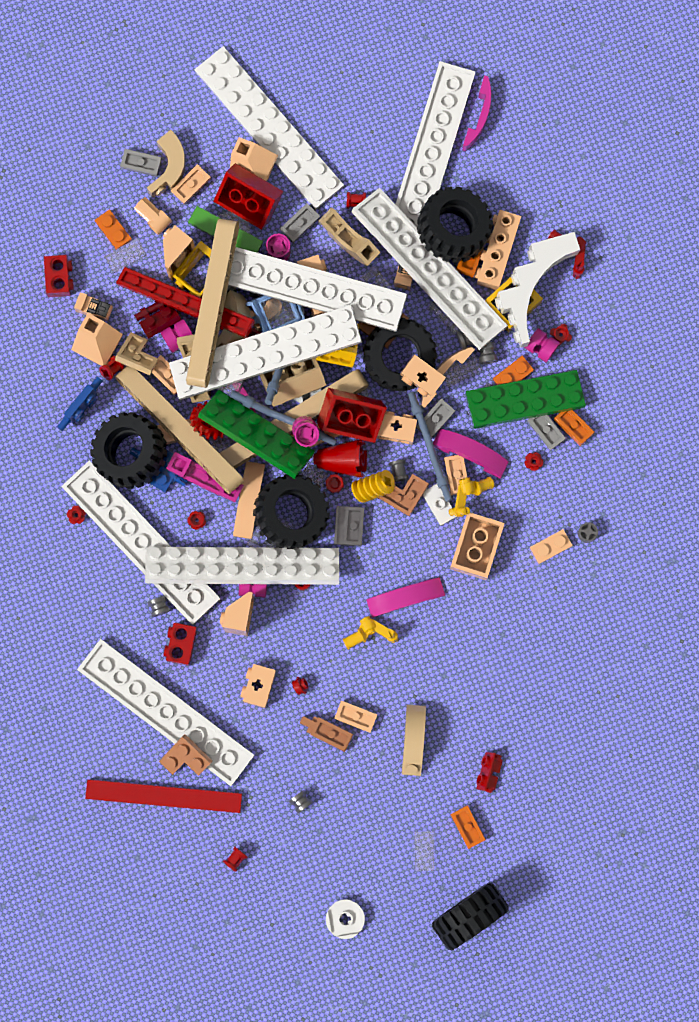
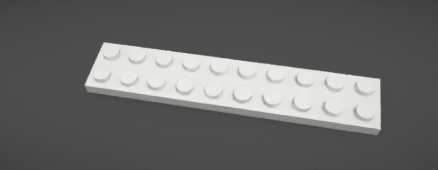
[194,46,344,211]
[395,61,475,227]
[351,188,508,350]
[228,247,407,332]
[169,305,362,400]
[61,460,220,625]
[145,547,339,585]
[77,639,255,786]

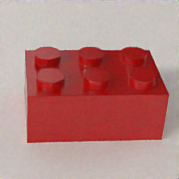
[213,163,284,230]
[317,387,387,443]

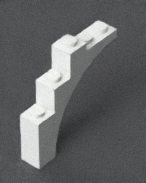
[495,232,580,348]

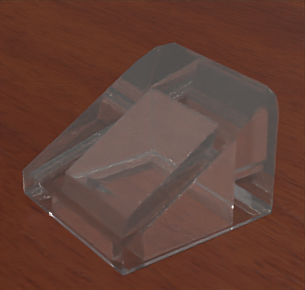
[302,463,328,490]

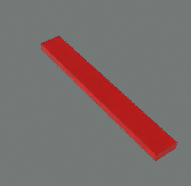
[116,267,255,338]
[85,779,242,813]

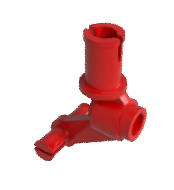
[548,229,586,279]

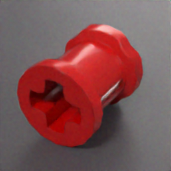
[346,192,366,209]
[99,356,125,380]
[223,846,248,872]

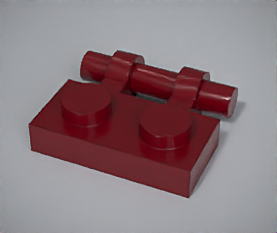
[134,301,181,339]

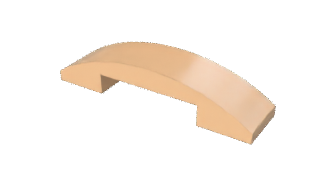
[421,346,475,408]
[233,461,265,539]

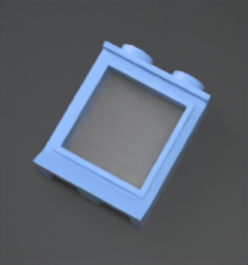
[245,295,305,333]

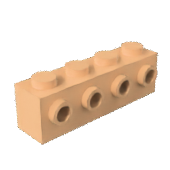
[475,210,521,290]

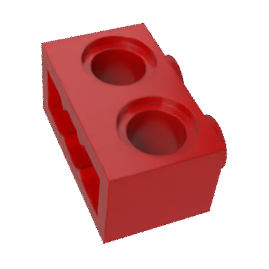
[44,255,74,298]
[163,622,197,666]

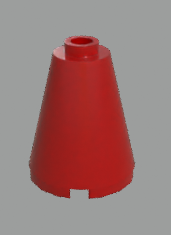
[313,439,367,478]

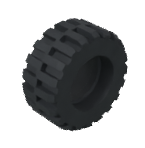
[417,186,493,263]
[363,318,437,392]
[90,412,167,489]
[253,474,330,549]
[432,882,509,951]

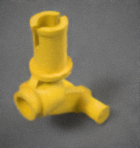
[449,477,494,517]
[343,616,398,650]

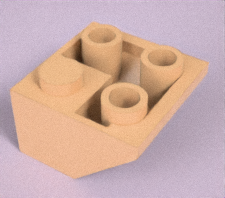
[230,137,278,181]
[71,313,123,366]

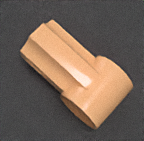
[134,197,172,235]

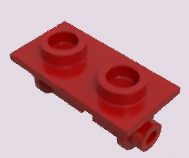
[476,752,503,793]

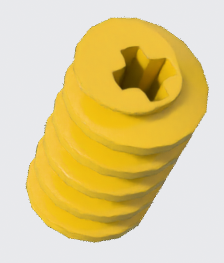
[351,470,395,503]

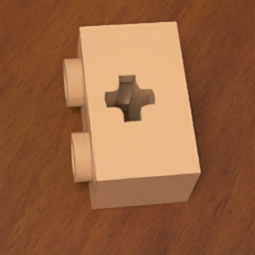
[400,355,446,397]
[377,411,417,445]
[240,664,276,709]

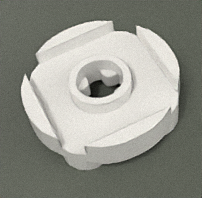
[326,899,365,939]

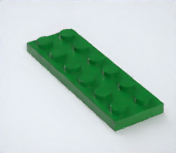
[465,370,586,429]
[198,390,315,479]

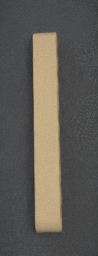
[186,219,239,388]
[115,366,244,494]
[219,369,369,469]

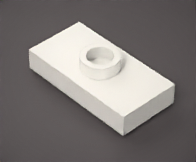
[423,484,456,526]

